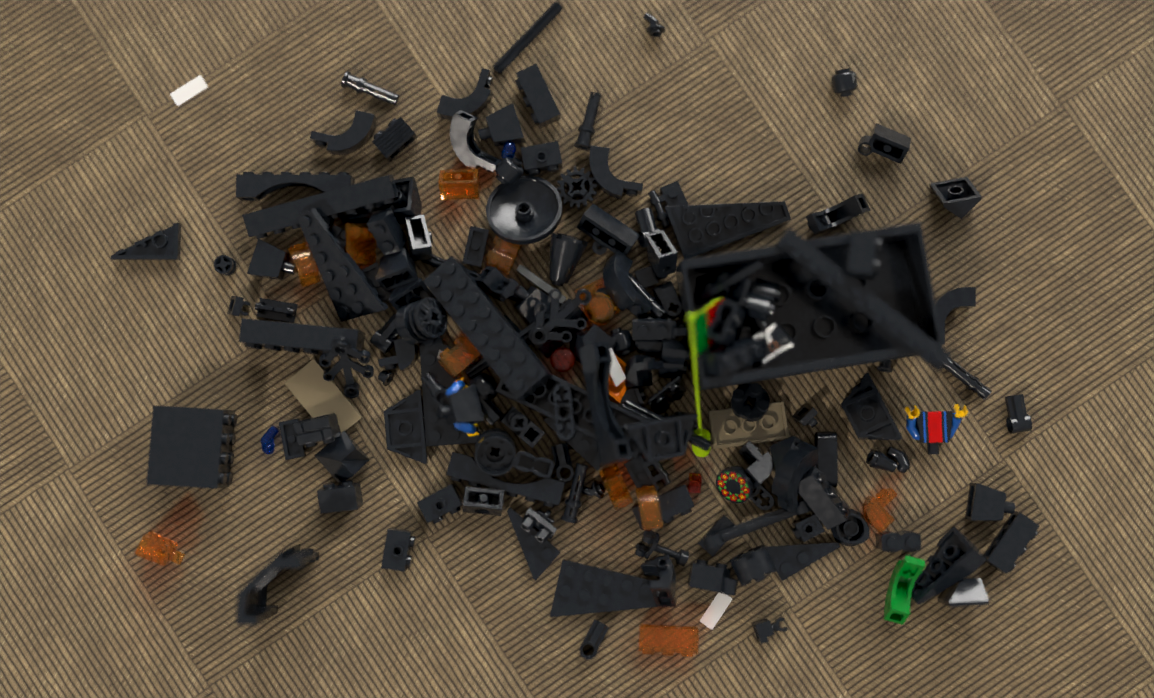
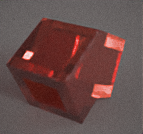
[687,473,702,493]

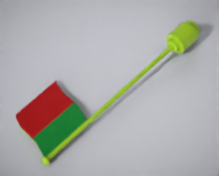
[687,298,724,457]

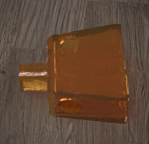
[134,531,185,566]

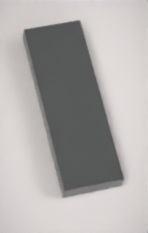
[516,265,566,305]

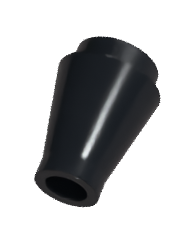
[866,450,897,473]

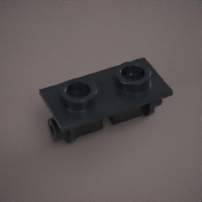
[255,298,298,323]

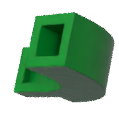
[884,555,925,625]

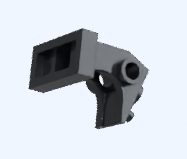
[641,554,677,607]

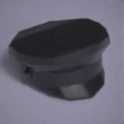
[831,509,870,546]

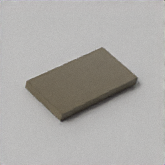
[284,359,363,433]
[708,401,790,449]

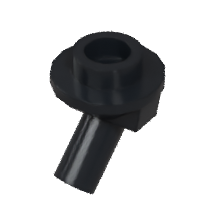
[644,13,665,37]
[582,480,605,499]

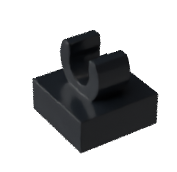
[227,296,251,316]
[792,403,818,428]

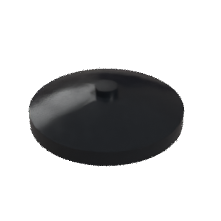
[486,175,563,245]

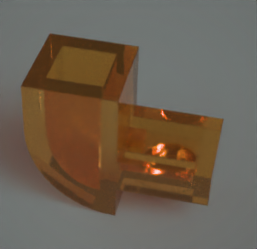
[287,242,321,287]
[599,464,633,510]
[635,485,663,530]
[863,488,898,533]

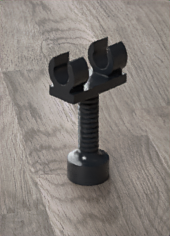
[634,529,689,566]

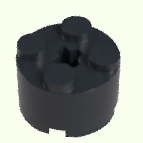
[730,545,777,587]

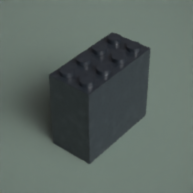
[147,406,237,489]

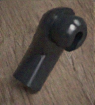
[886,446,910,473]

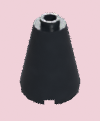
[549,232,588,286]

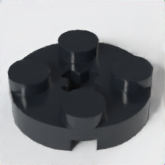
[731,383,770,422]

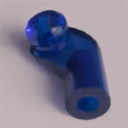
[501,141,516,159]
[261,425,279,455]

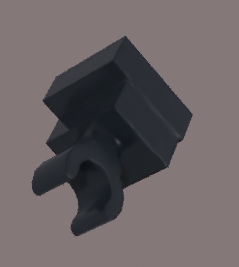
[752,617,788,644]

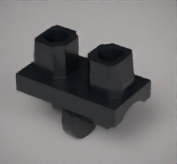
[521,508,557,544]

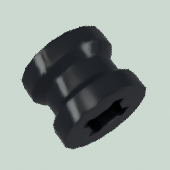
[214,255,237,276]

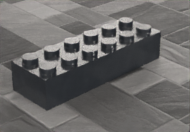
[239,319,365,359]

